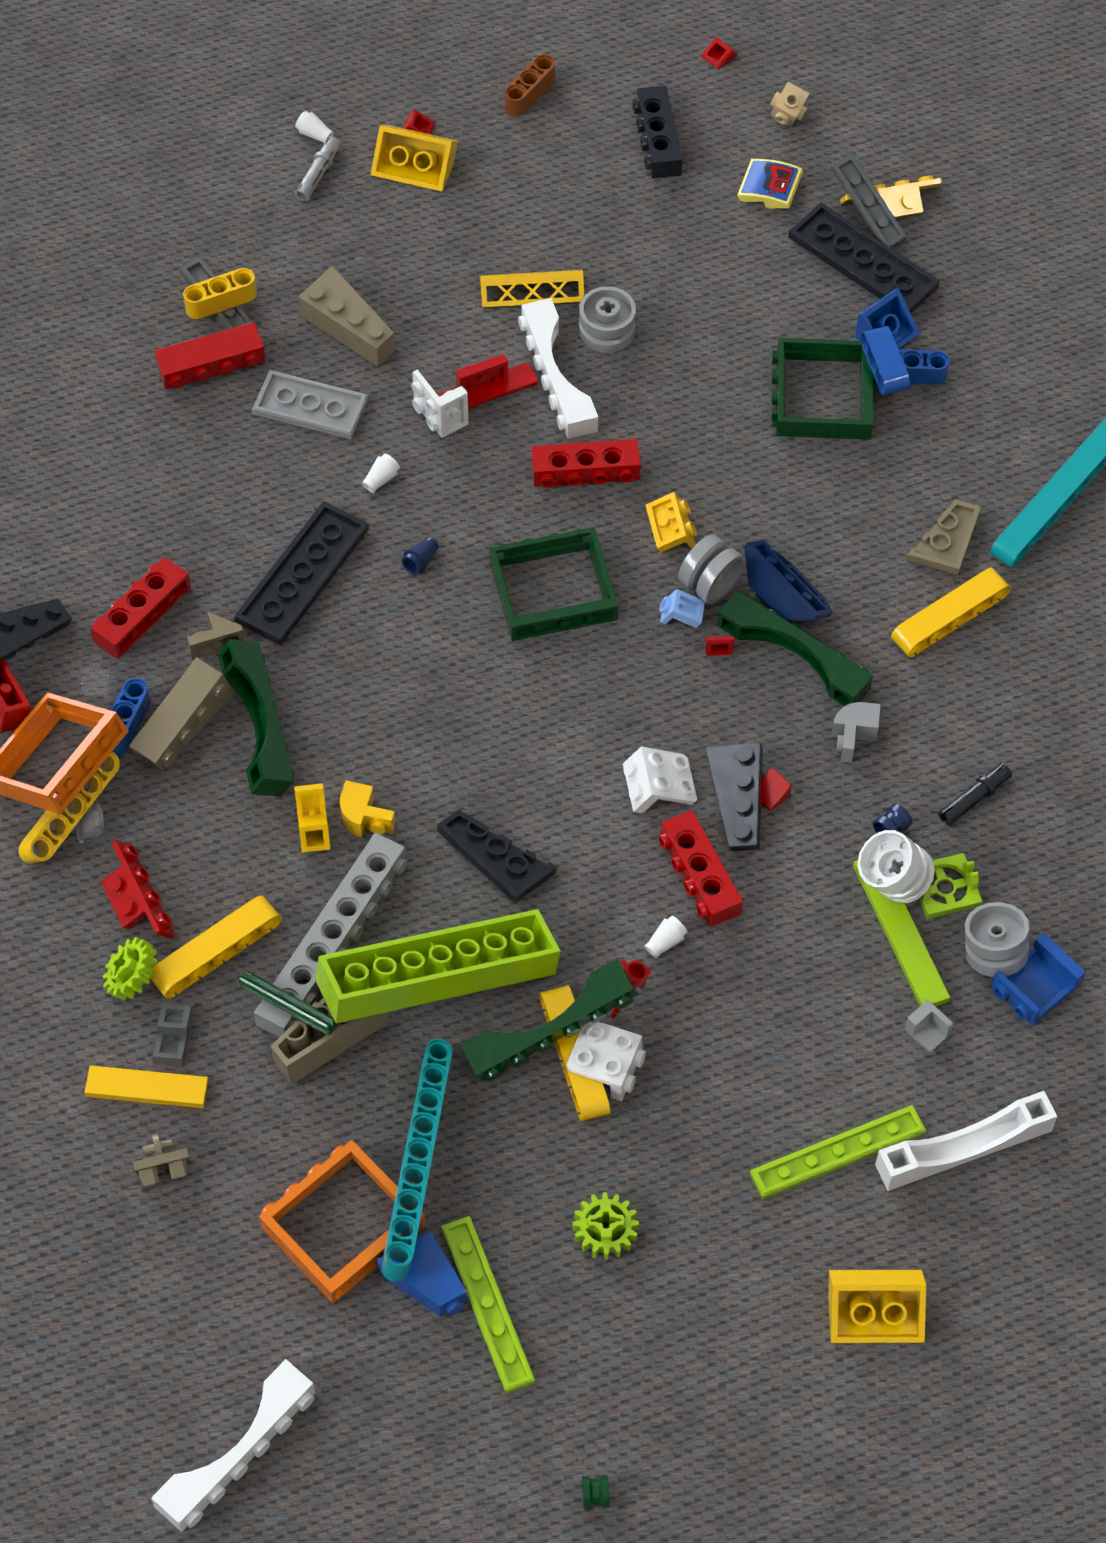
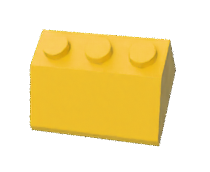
[371,125,458,192]
[828,1270,926,1343]

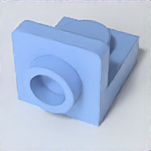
[659,589,705,628]

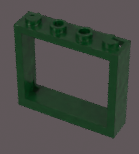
[771,338,873,440]
[489,527,619,641]

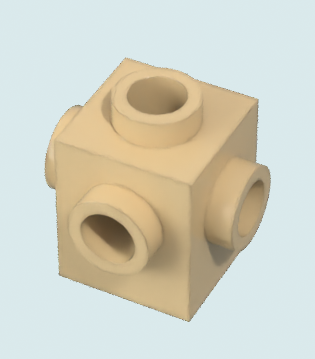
[770,82,809,126]

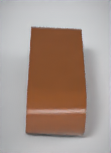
[505,54,555,116]

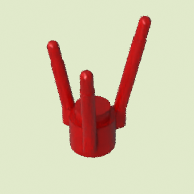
[611,960,651,1018]

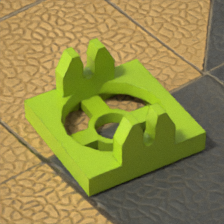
[919,853,983,919]

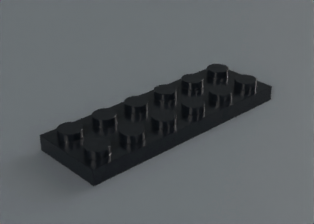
[788,202,940,313]
[234,501,369,645]

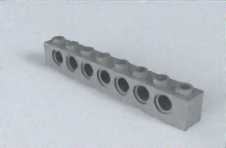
[254,833,407,1037]

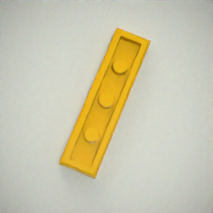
[84,1066,209,1108]

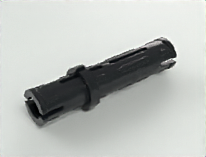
[938,763,1012,826]

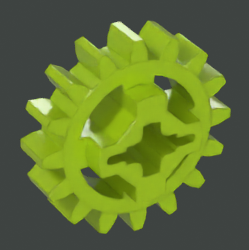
[103,937,157,1001]
[572,1192,639,1260]

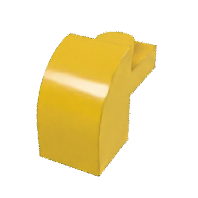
[340,780,395,838]
[294,783,330,853]

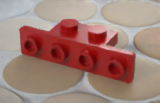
[437,354,538,409]
[101,840,175,939]

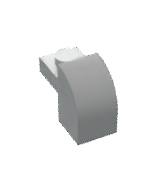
[832,702,880,763]

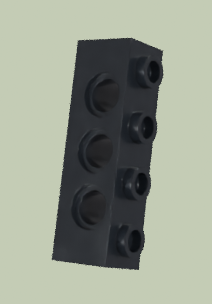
[633,86,682,179]

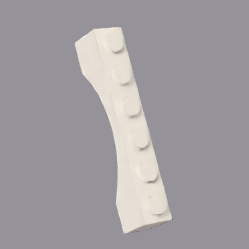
[518,298,598,439]
[875,1091,1057,1191]
[151,1359,315,1532]

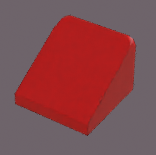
[701,37,738,70]
[402,109,435,134]
[704,637,734,656]
[761,768,792,812]

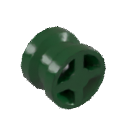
[582,1475,609,1509]

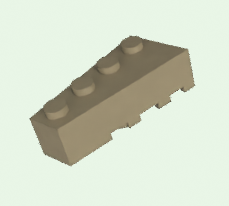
[298,266,395,367]
[129,657,235,772]
[270,998,390,1085]

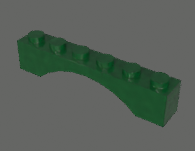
[717,590,873,706]
[218,639,294,796]
[461,958,639,1081]

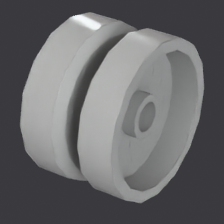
[579,287,636,353]
[678,534,746,605]
[965,902,1029,977]

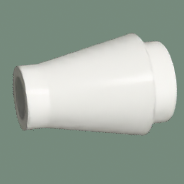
[295,111,334,143]
[362,454,400,493]
[645,916,688,958]

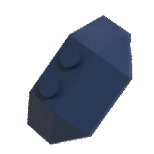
[744,540,833,621]

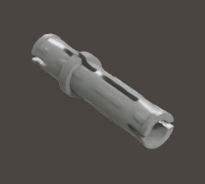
[294,137,341,202]

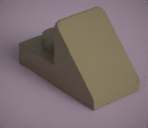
[187,612,244,660]

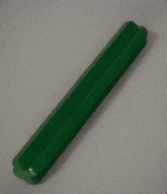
[238,971,337,1035]

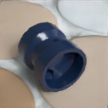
[872,803,913,834]

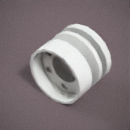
[858,830,935,903]

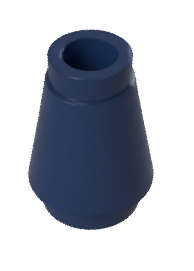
[401,537,439,574]

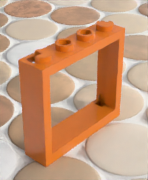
[0,692,129,815]
[259,1140,425,1304]

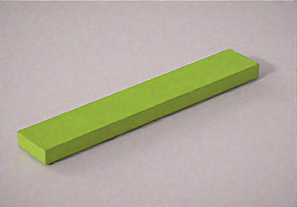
[853,860,950,1007]
[750,1105,926,1200]
[441,1216,535,1394]

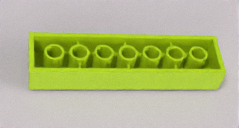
[315,909,561,1023]

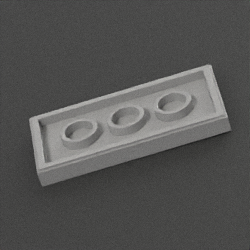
[252,370,369,440]

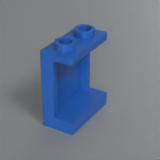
[991,932,1086,1025]

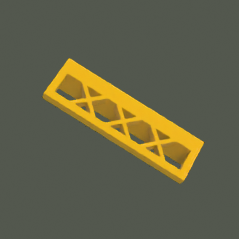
[480,270,584,307]

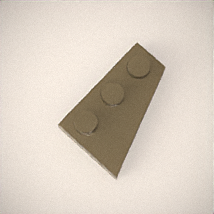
[906,499,981,575]

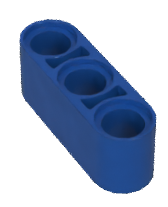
[861,326,910,395]
[873,349,950,385]
[111,678,150,757]

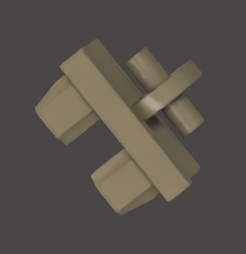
[133,1134,189,1187]

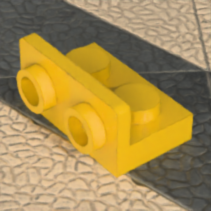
[646,492,697,553]

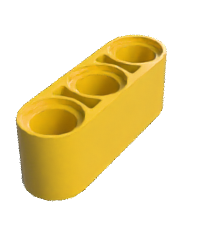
[183,268,257,319]

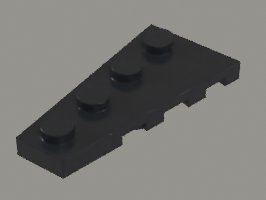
[437,810,557,903]

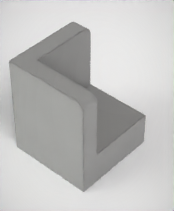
[904,1000,953,1052]

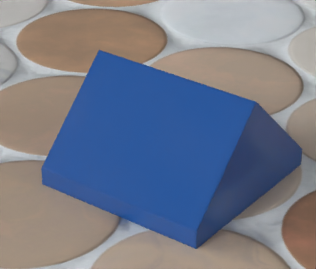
[855,288,920,349]

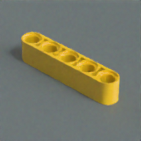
[891,568,1011,658]
[18,752,120,864]
[150,896,282,999]
[540,985,610,1122]

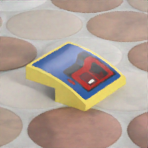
[738,159,803,209]

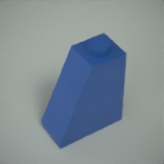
[376,1231,467,1317]

